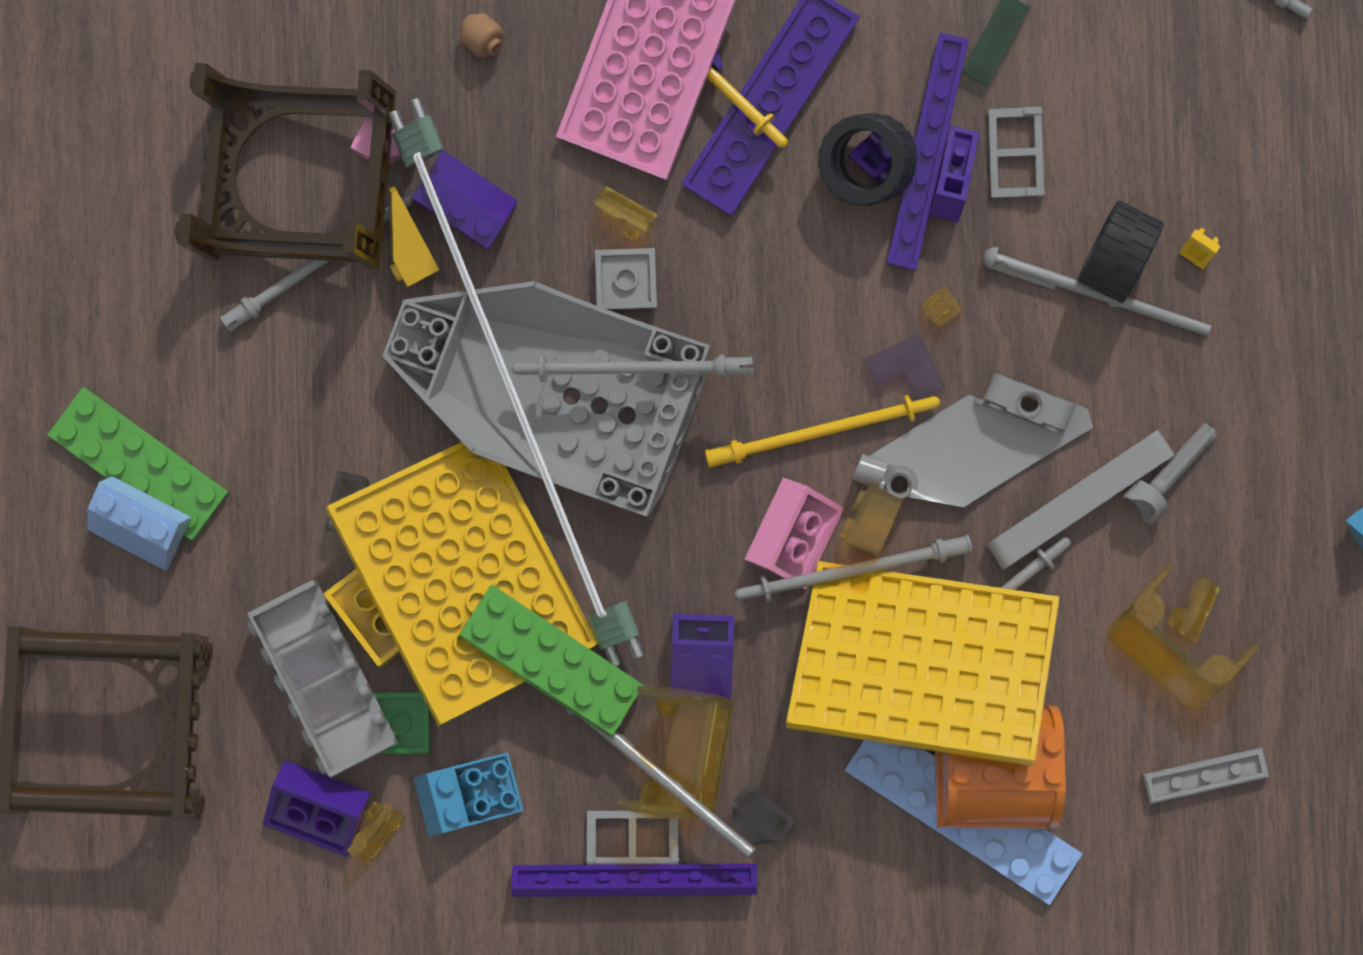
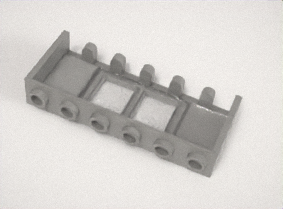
[247,580,399,778]

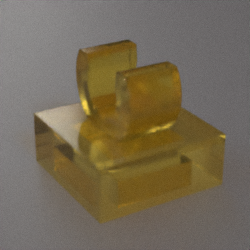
[920,285,963,328]

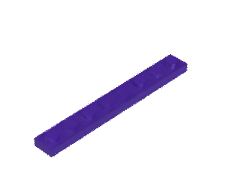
[887,33,969,271]
[511,863,757,897]

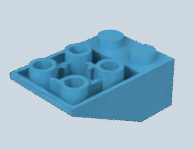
[413,752,524,837]

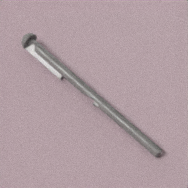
[983,247,1211,337]
[566,709,756,859]

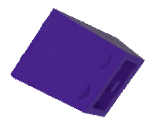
[670,613,735,708]

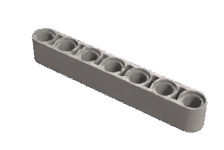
[986,430,1175,570]

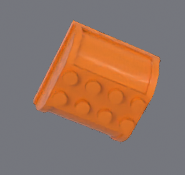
[935,705,1066,829]

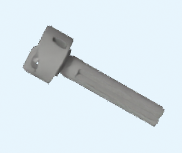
[1122,423,1217,525]

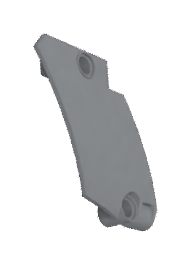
[852,373,1094,508]

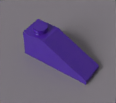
[929,125,979,222]

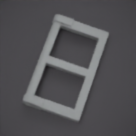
[989,106,1045,199]
[585,811,680,865]

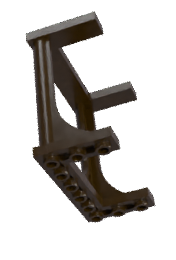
[175,63,396,269]
[0,626,213,821]

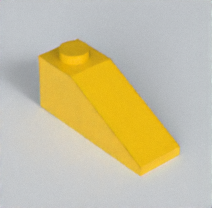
[389,186,439,287]

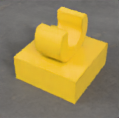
[1179,228,1221,270]

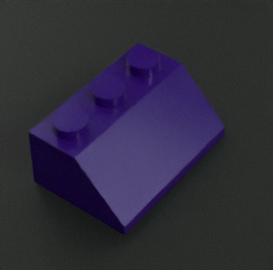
[410,150,518,250]
[263,760,370,857]

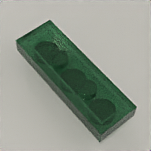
[962,0,1030,87]

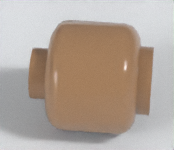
[459,13,504,58]

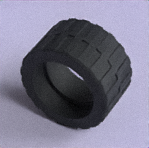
[818,113,918,206]
[1077,201,1164,303]

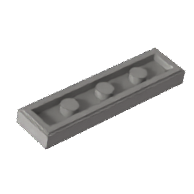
[1142,747,1269,804]

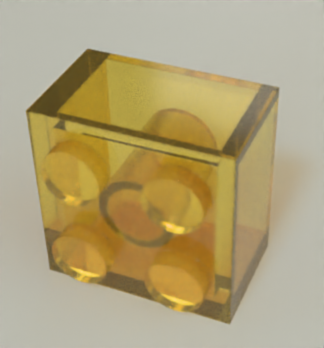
[840,485,903,559]

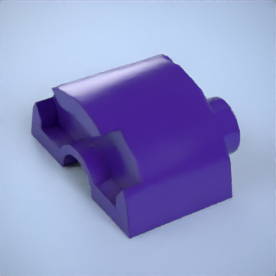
[848,131,914,184]

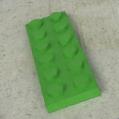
[47,387,230,541]
[457,584,643,737]

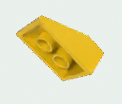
[323,569,400,668]

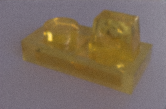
[593,186,658,241]
[1167,576,1221,642]
[347,801,406,865]

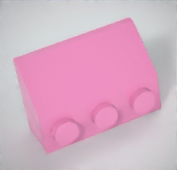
[745,477,844,590]

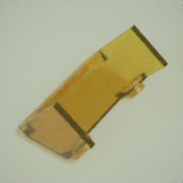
[1107,564,1261,709]
[618,686,733,819]

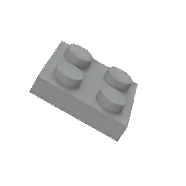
[595,248,657,311]

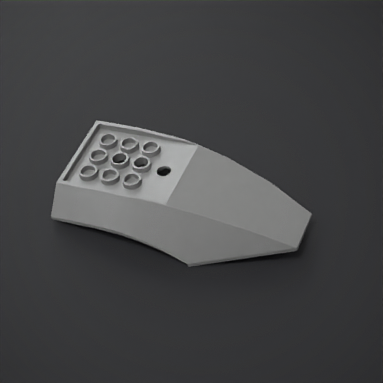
[382,281,711,517]

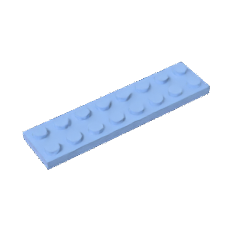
[844,740,1082,905]

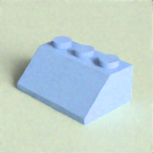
[87,476,191,571]

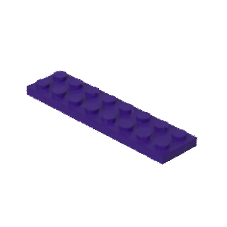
[681,0,860,218]

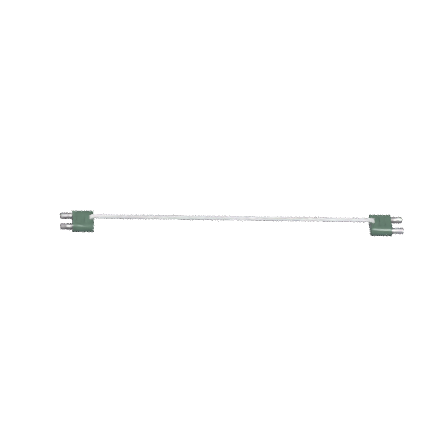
[389,98,644,667]

